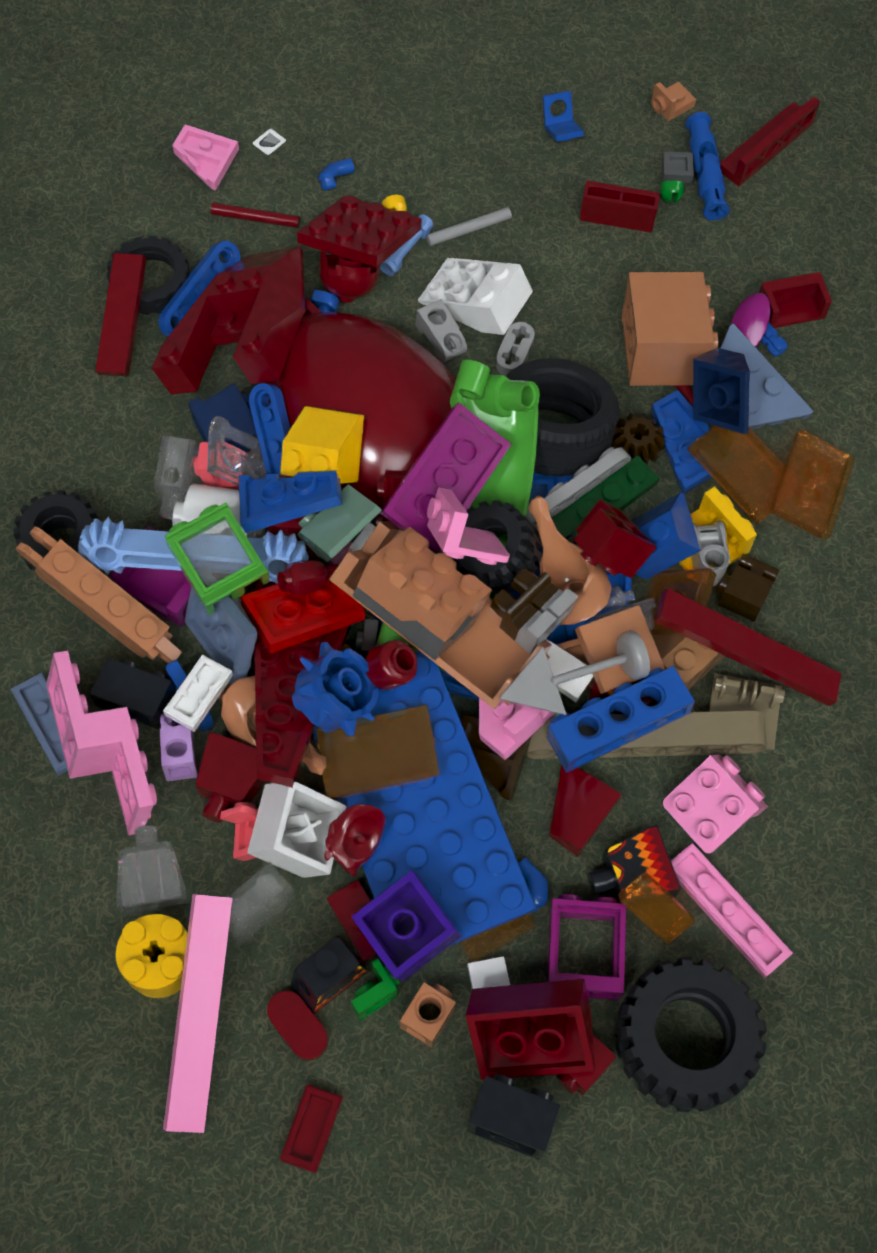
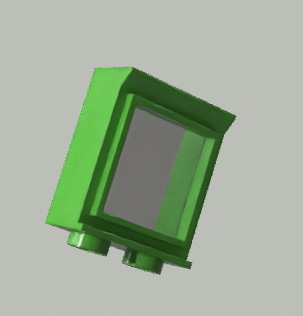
[164,502,270,615]

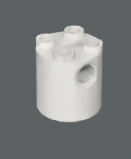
[172,483,265,539]

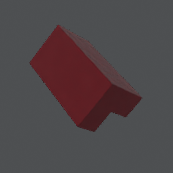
[579,181,660,233]

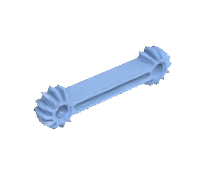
[78,517,309,584]

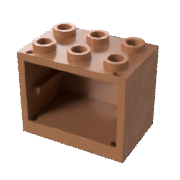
[622,272,718,386]

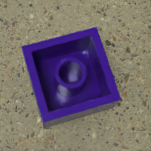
[351,870,463,982]

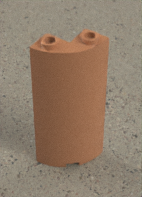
[329,521,552,709]

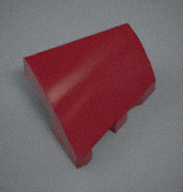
[549,766,621,857]

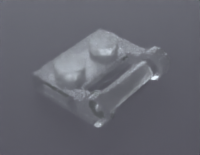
[207,416,266,486]

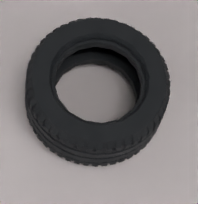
[505,358,620,477]

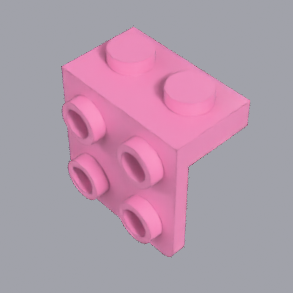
[427,487,510,565]
[663,754,768,853]

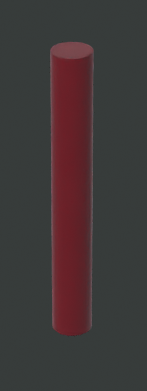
[211,203,300,228]

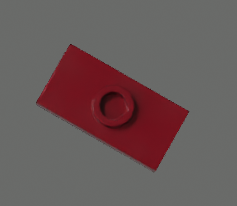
[326,880,378,963]

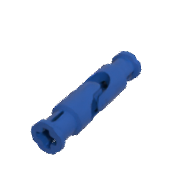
[685,112,730,220]

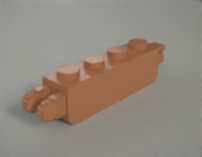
[15,526,182,664]

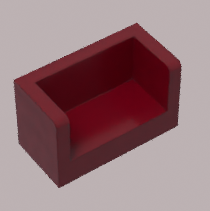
[759,272,832,328]

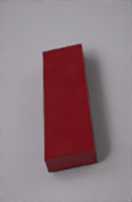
[95,253,147,377]

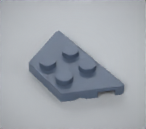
[720,324,814,430]

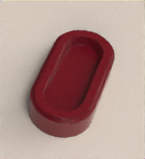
[267,991,328,1061]

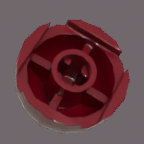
[319,251,381,303]

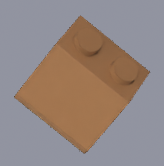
[651,624,725,691]

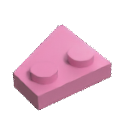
[172,124,239,190]

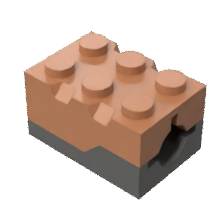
[353,527,492,660]

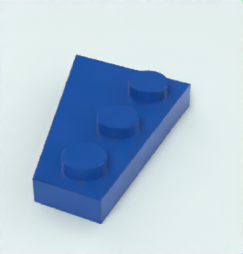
[651,390,735,494]
[239,471,342,533]

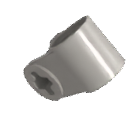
[691,521,730,587]

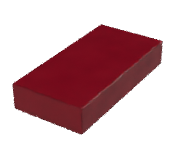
[279,1084,343,1174]

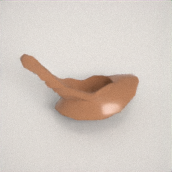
[529,496,612,625]
[221,676,328,775]

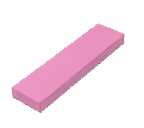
[671,843,793,979]

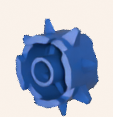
[292,642,379,737]

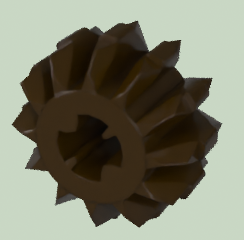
[611,412,665,464]

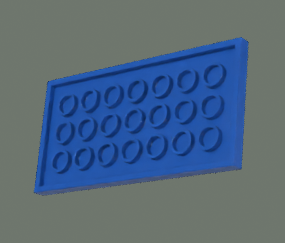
[313,651,537,947]

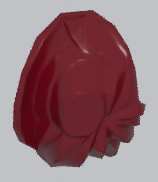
[324,804,386,876]

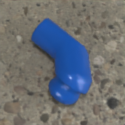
[519,858,548,912]

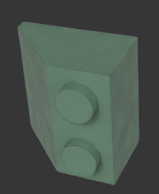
[297,485,382,564]

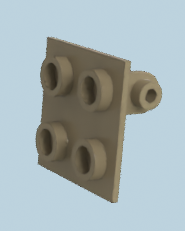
[709,673,785,750]

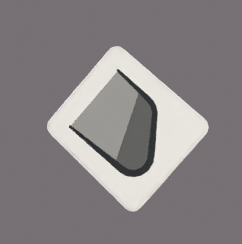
[253,129,286,155]

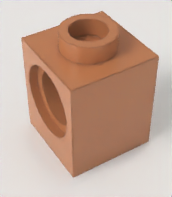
[400,982,456,1048]

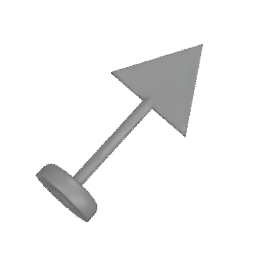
[499,630,650,715]

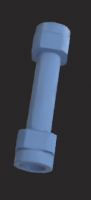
[380,214,434,276]

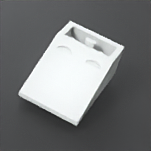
[418,258,533,335]

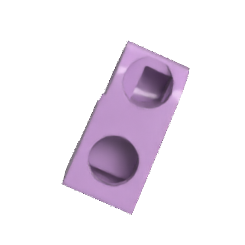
[160,714,198,781]

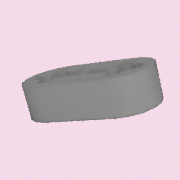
[496,322,535,376]

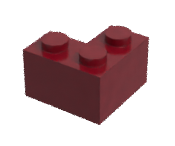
[574,499,657,578]

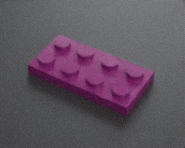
[380,403,512,554]

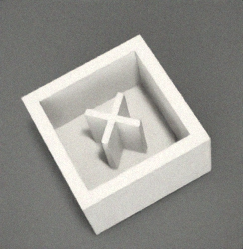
[247,782,346,878]

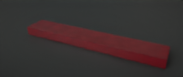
[654,588,841,706]

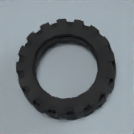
[106,236,190,315]

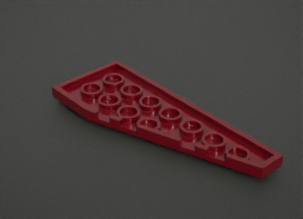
[254,555,351,788]

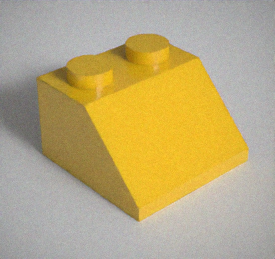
[280,406,364,484]

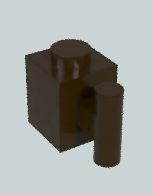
[717,554,780,622]

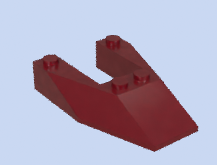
[152,246,305,395]

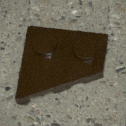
[461,715,532,800]

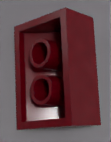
[465,979,595,1080]

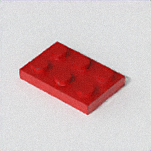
[241,579,365,654]

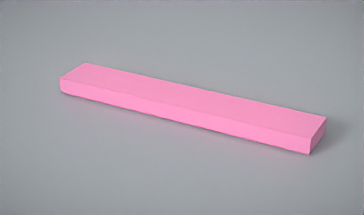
[163,894,232,1133]

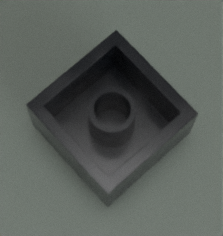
[467,1074,560,1160]

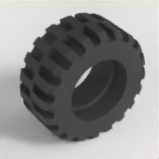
[614,957,767,1112]

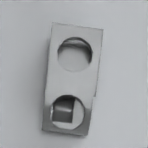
[415,299,467,363]

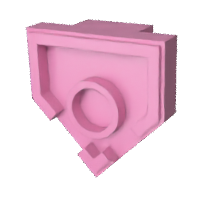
[479,698,555,760]

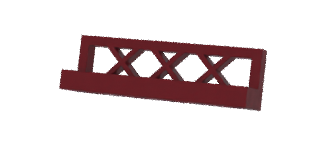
[720,97,821,187]

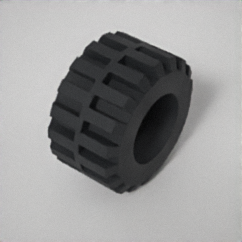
[13,490,99,577]
[451,500,542,594]

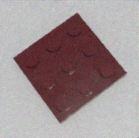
[297,196,422,267]

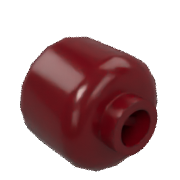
[365,640,418,690]

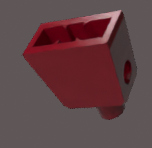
[196,732,265,823]

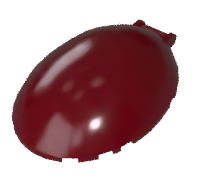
[257,298,456,510]

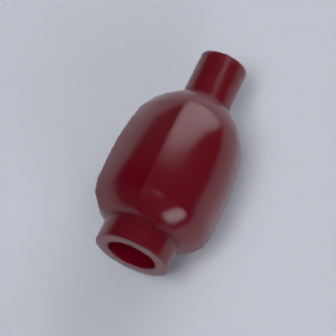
[277,560,338,595]

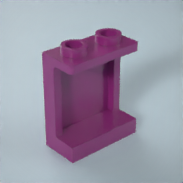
[110,526,219,627]

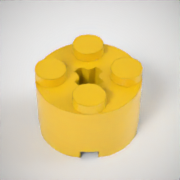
[116,914,188,998]

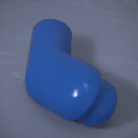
[318,158,355,191]

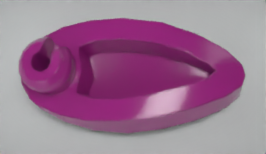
[731,293,771,348]

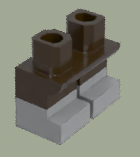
[490,568,579,655]

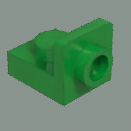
[351,958,400,1021]

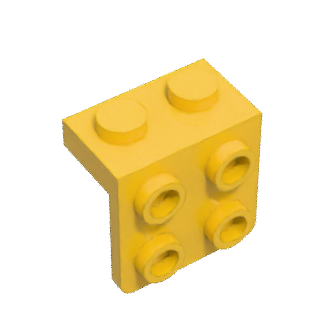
[679,486,757,584]

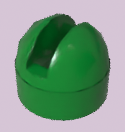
[660,180,684,203]

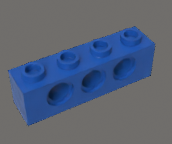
[546,666,695,773]

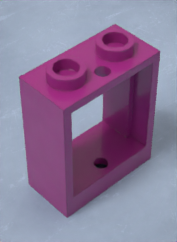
[546,894,626,1000]

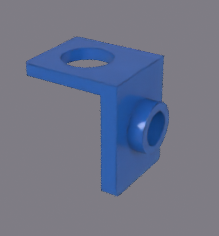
[542,90,584,141]

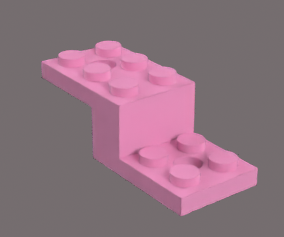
[46,651,157,835]

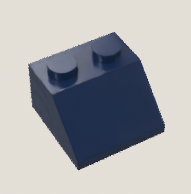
[693,348,750,434]

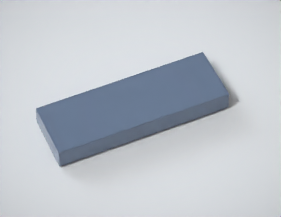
[10,672,68,776]

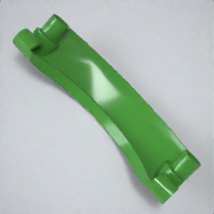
[376,360,540,671]

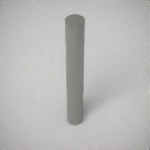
[426,207,512,246]

